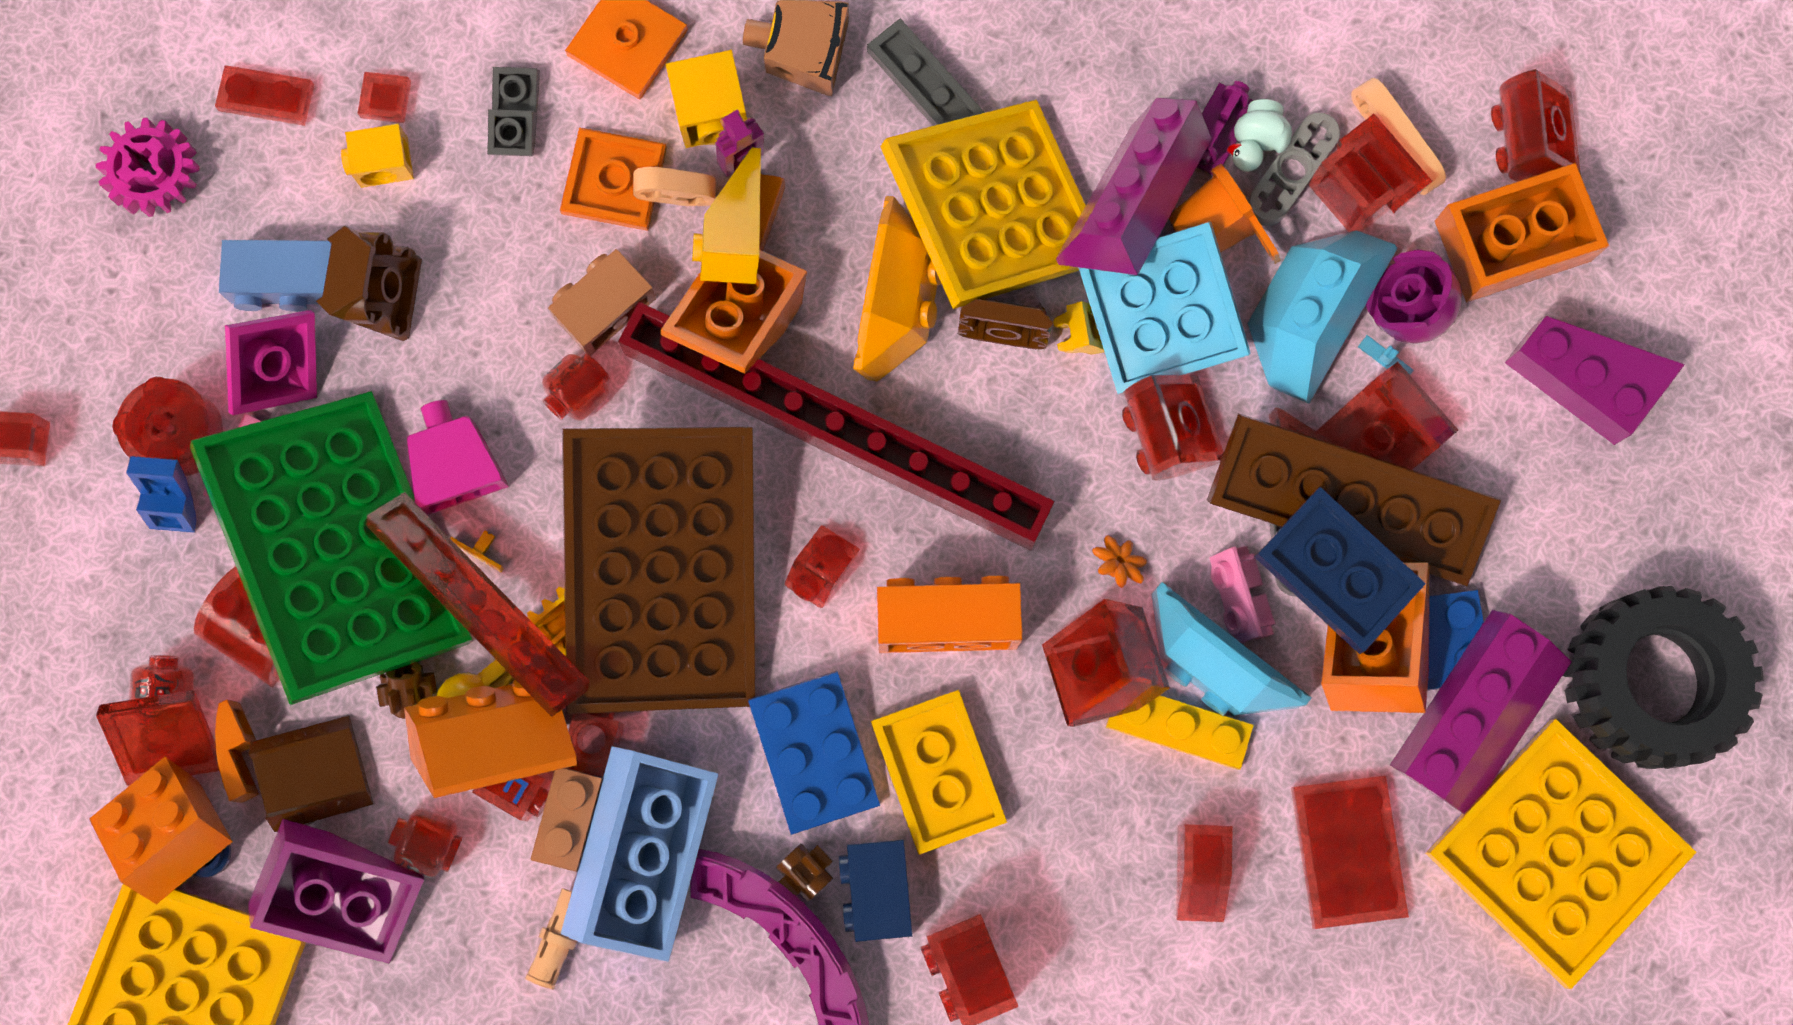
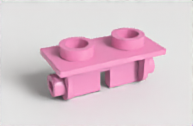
[1209,546,1276,643]

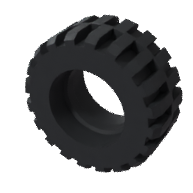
[1563,586,1764,769]

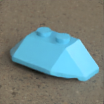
[1247,230,1397,404]
[1151,582,1312,716]

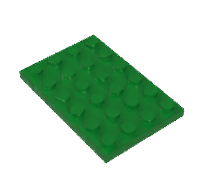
[190,391,472,706]

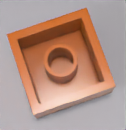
[89,757,233,905]

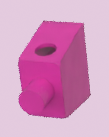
[407,400,509,516]

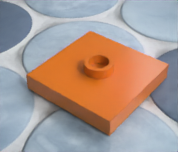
[565,0,688,100]

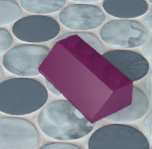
[1056,97,1212,275]
[1390,610,1572,814]

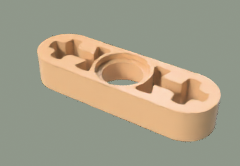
[1351,78,1446,195]

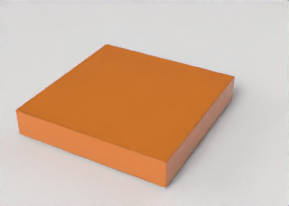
[559,127,667,231]

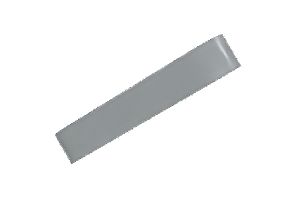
[1248,113,1340,226]

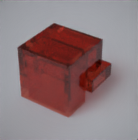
[1308,113,1432,232]

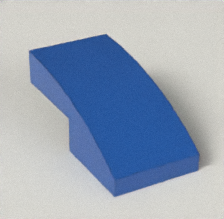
[126,456,196,533]

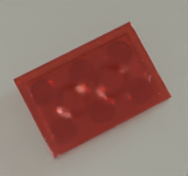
[1291,776,1409,929]

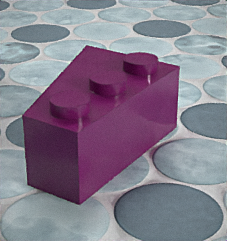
[1505,316,1685,445]

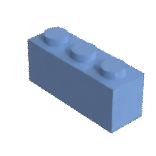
[219,240,331,312]

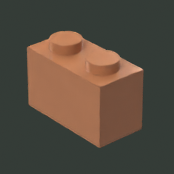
[548,249,657,357]
[530,768,603,872]

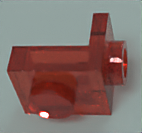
[785,525,860,608]

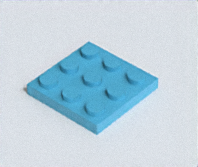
[1079,221,1251,394]

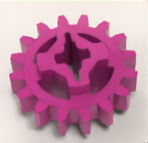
[96,117,200,217]

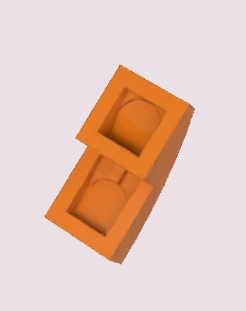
[215,699,260,803]

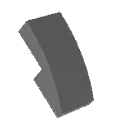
[487,67,540,157]

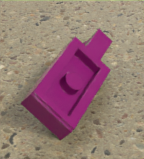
[715,109,764,177]

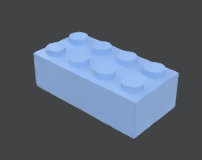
[561,746,719,962]

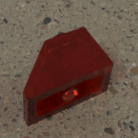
[1176,824,1233,922]

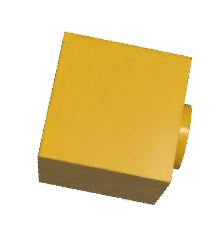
[665,50,747,149]

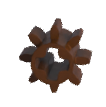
[376,662,437,719]
[776,843,833,903]

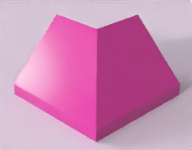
[225,310,317,416]

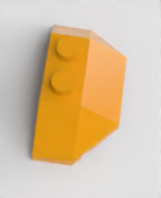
[853,196,941,382]

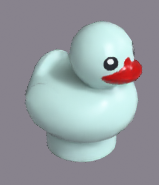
[1227,99,1292,172]

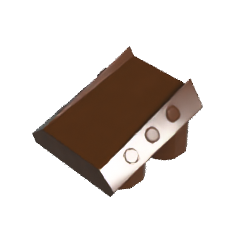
[316,226,422,341]
[957,298,1053,350]
[249,715,374,832]

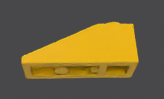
[692,147,761,284]

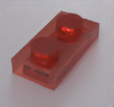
[215,65,314,126]

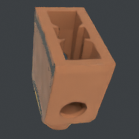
[743,0,849,96]

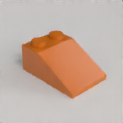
[661,250,807,374]
[1321,563,1429,713]

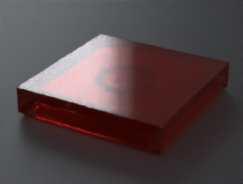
[96,690,219,786]

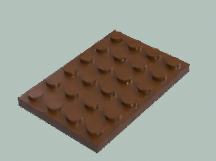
[562,427,755,714]

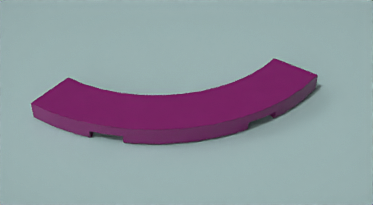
[690,848,869,1025]

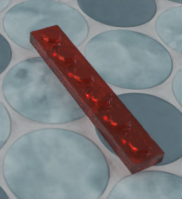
[367,492,590,717]

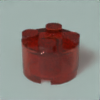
[112,376,223,476]

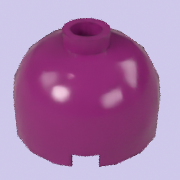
[1366,249,1462,344]

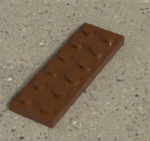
[1207,413,1501,587]

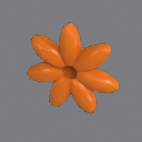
[1092,535,1147,588]

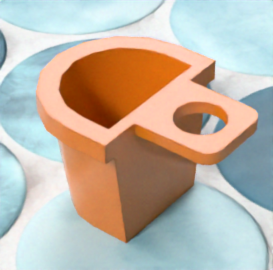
[1168,164,1281,264]

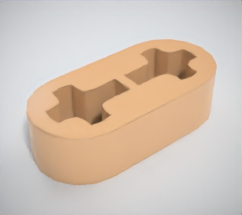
[633,167,716,206]

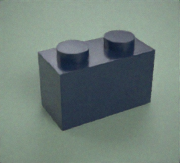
[839,840,913,942]

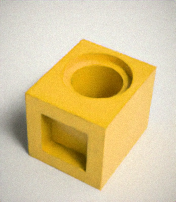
[341,123,414,188]

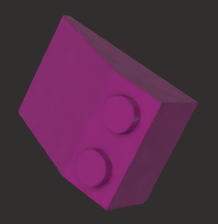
[248,819,424,964]

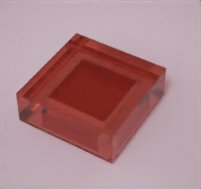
[357,72,411,123]

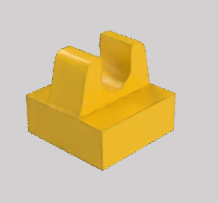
[1053,301,1104,355]

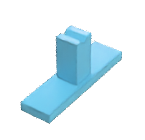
[1358,335,1414,382]

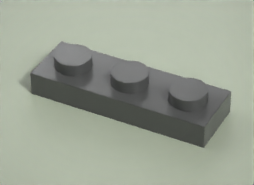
[867,18,985,126]

